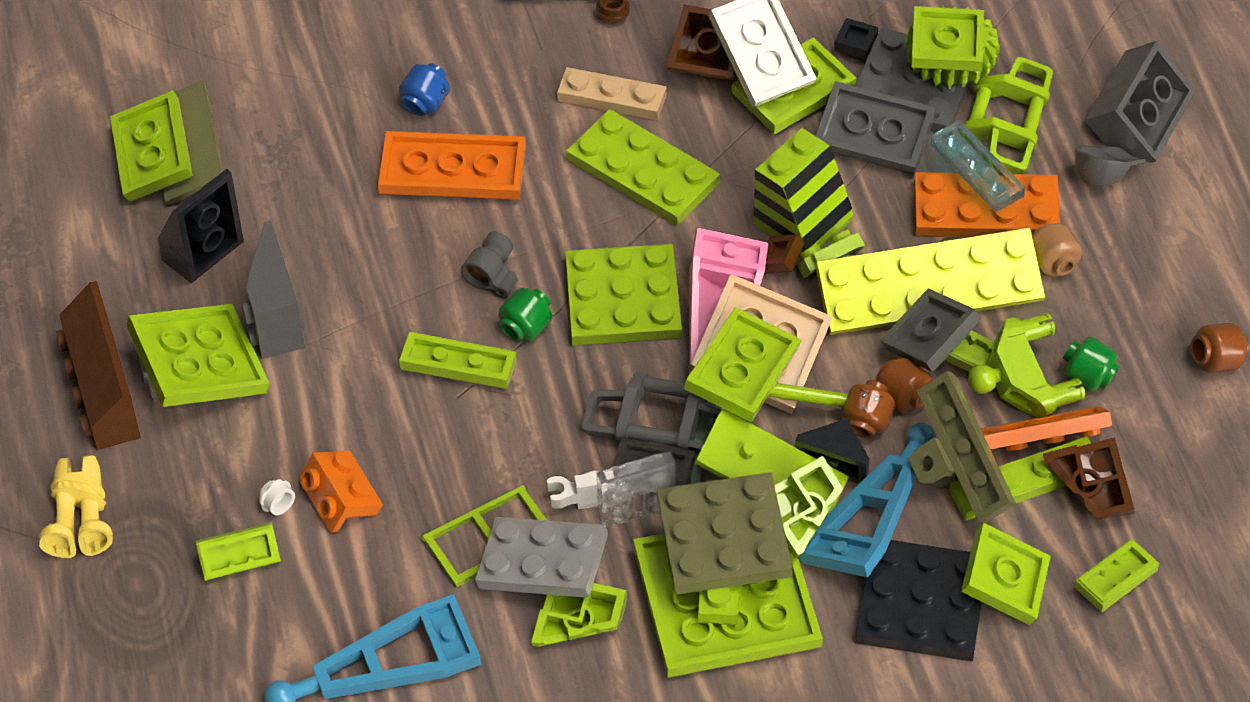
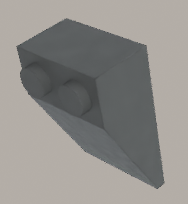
[242,221,305,359]

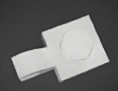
[547,470,616,510]

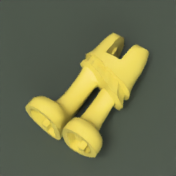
[39,455,113,558]

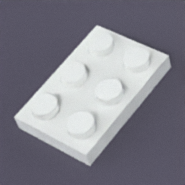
[708,0,817,107]

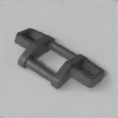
[582,371,721,453]

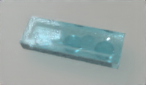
[930,120,1025,212]

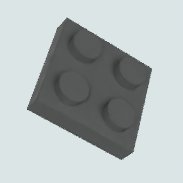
[880,288,981,372]

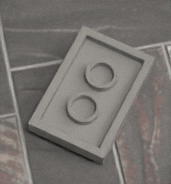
[475,517,608,598]

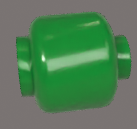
[498,288,552,342]
[1062,336,1120,392]

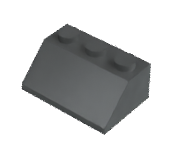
[1085,41,1196,163]

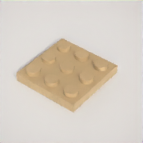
[689,274,833,414]

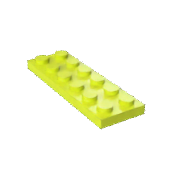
[815,228,1045,335]

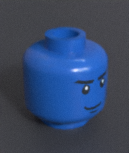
[399,63,450,116]

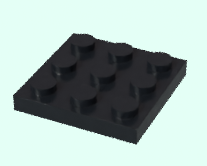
[855,540,982,662]

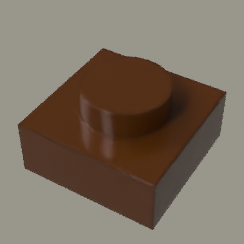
[764,234,805,274]

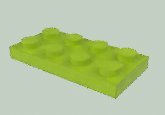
[566,109,721,226]

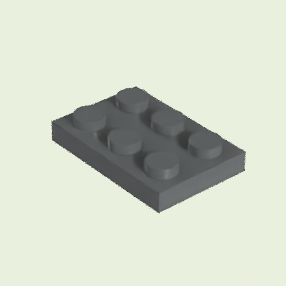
[816,81,936,174]

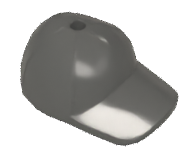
[1075,145,1146,186]

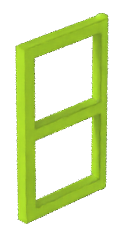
[421,485,548,588]

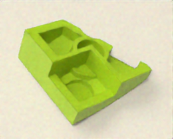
[775,456,843,558]
[531,583,627,647]

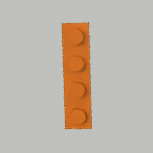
[980,406,1112,452]

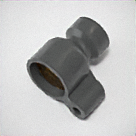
[461,231,518,298]

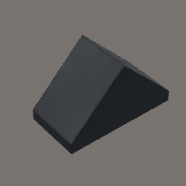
[795,418,869,484]

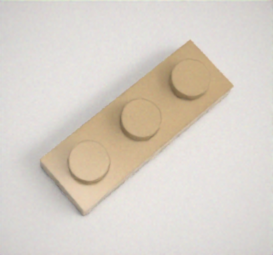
[557,67,667,121]

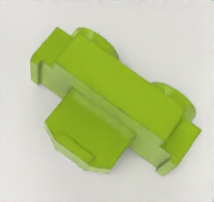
[797,229,865,279]

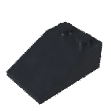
[157,169,244,283]

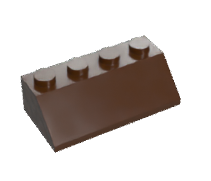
[56,281,141,450]

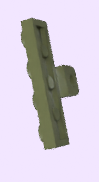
[909,371,1016,523]

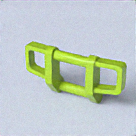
[962,57,1053,174]

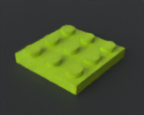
[565,244,682,346]
[126,304,270,407]

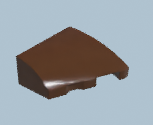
[1043,437,1135,520]

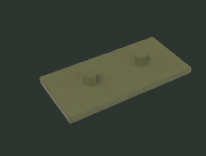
[163,80,224,206]

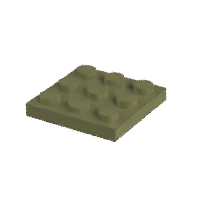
[657,472,793,595]

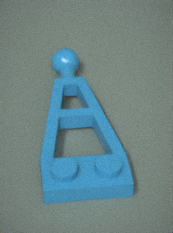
[799,423,937,577]
[264,594,482,702]

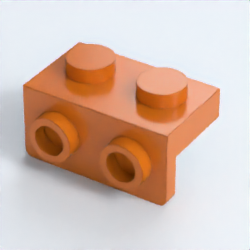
[299,450,383,533]

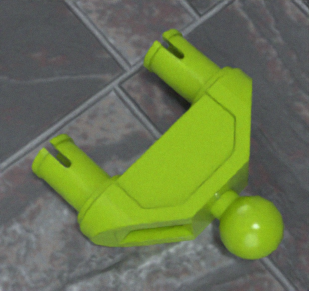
[968,313,1085,417]

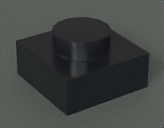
[834,18,879,60]

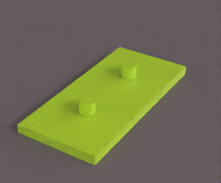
[694,408,849,516]

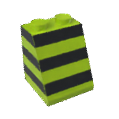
[754,128,854,253]

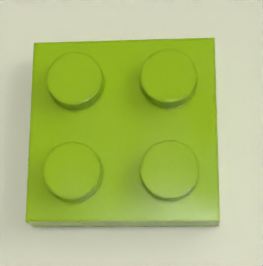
[911,6,984,71]
[961,523,1051,625]

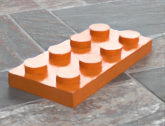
[378,131,526,200]
[914,172,1060,237]

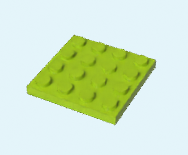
[633,533,823,678]

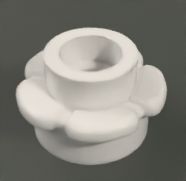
[259,479,295,515]

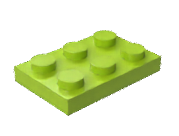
[732,37,857,135]
[110,90,193,202]
[684,307,802,422]

